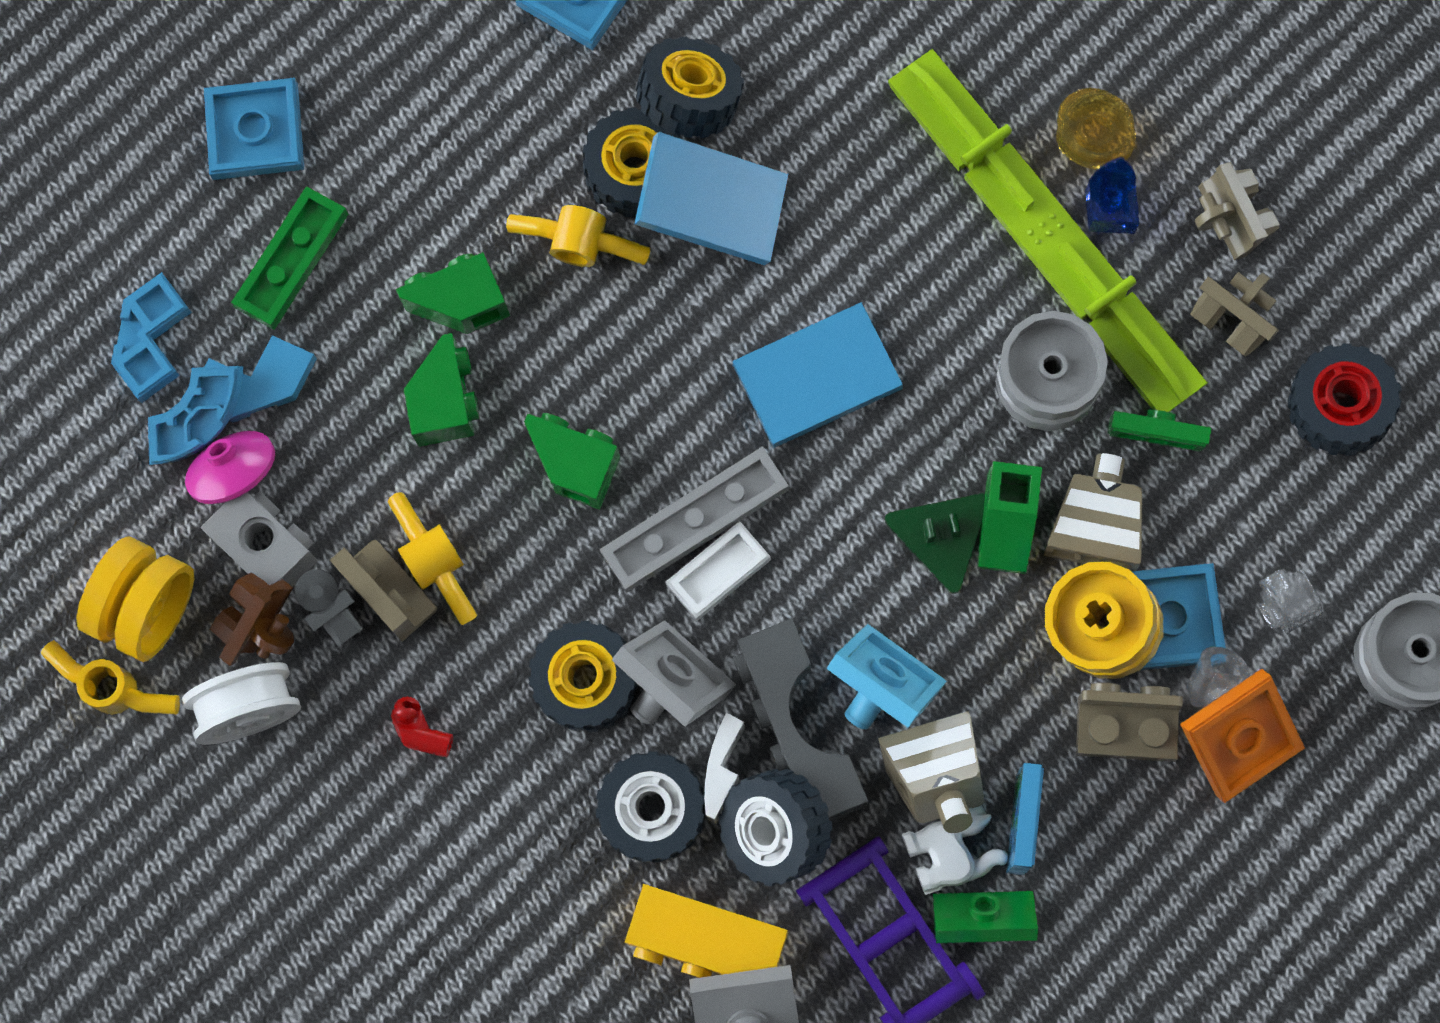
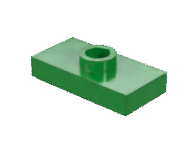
[1107,410,1211,452]
[933,891,1038,943]

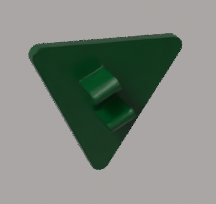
[885,493,985,594]

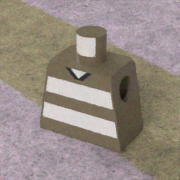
[1043,453,1142,571]
[878,711,985,833]

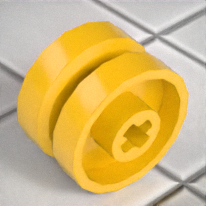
[76,536,194,662]
[1045,562,1163,679]

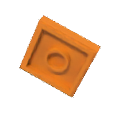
[1180,669,1305,803]

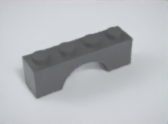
[733,618,868,821]

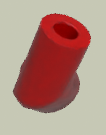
[391,696,454,758]

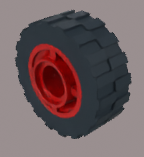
[1287,343,1402,456]

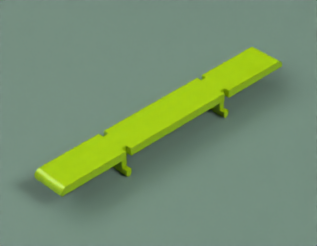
[888,49,1208,412]

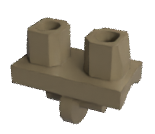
[1195,162,1280,260]
[1190,272,1279,357]

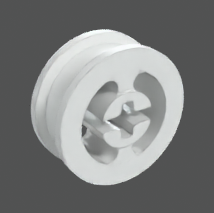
[182,662,301,745]

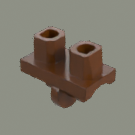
[210,572,294,666]

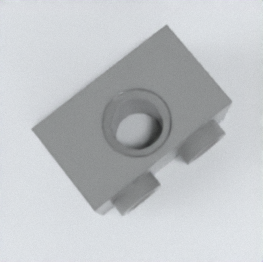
[200,491,318,587]

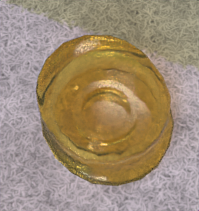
[1056,88,1136,170]

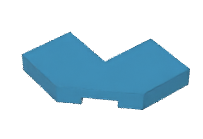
[111,272,192,403]
[204,336,317,423]

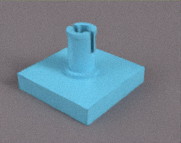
[826,624,947,729]

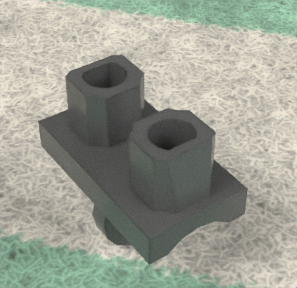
[295,569,363,647]

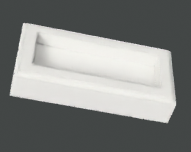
[665,521,771,621]

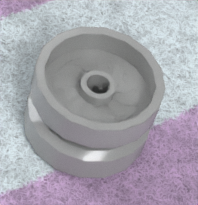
[995,311,1108,431]
[1354,593,1440,711]

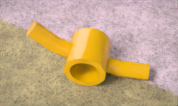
[506,205,650,267]
[388,492,477,625]
[41,640,180,715]

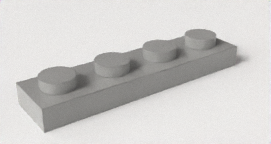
[600,446,789,593]

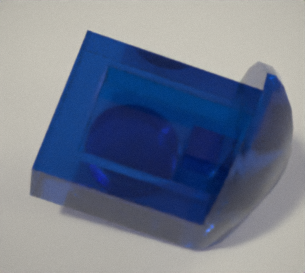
[1085,156,1140,234]

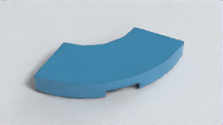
[148,366,243,465]

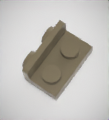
[330,540,437,642]
[1076,683,1183,762]

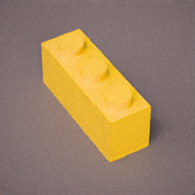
[625,884,788,978]

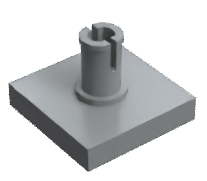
[612,620,736,727]
[689,965,799,1023]

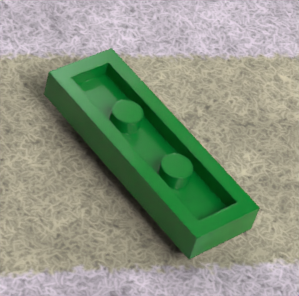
[231,186,349,330]

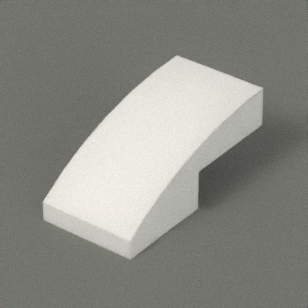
[704,713,745,824]

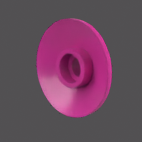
[185,431,275,504]

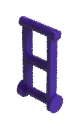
[795,836,986,1023]

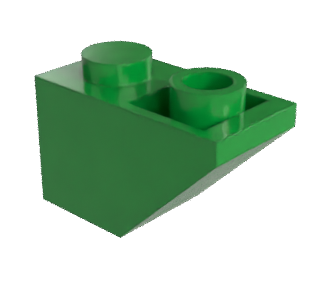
[396,252,510,334]
[404,333,480,447]
[524,413,621,510]
[977,461,1042,574]

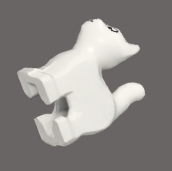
[902,805,1008,895]

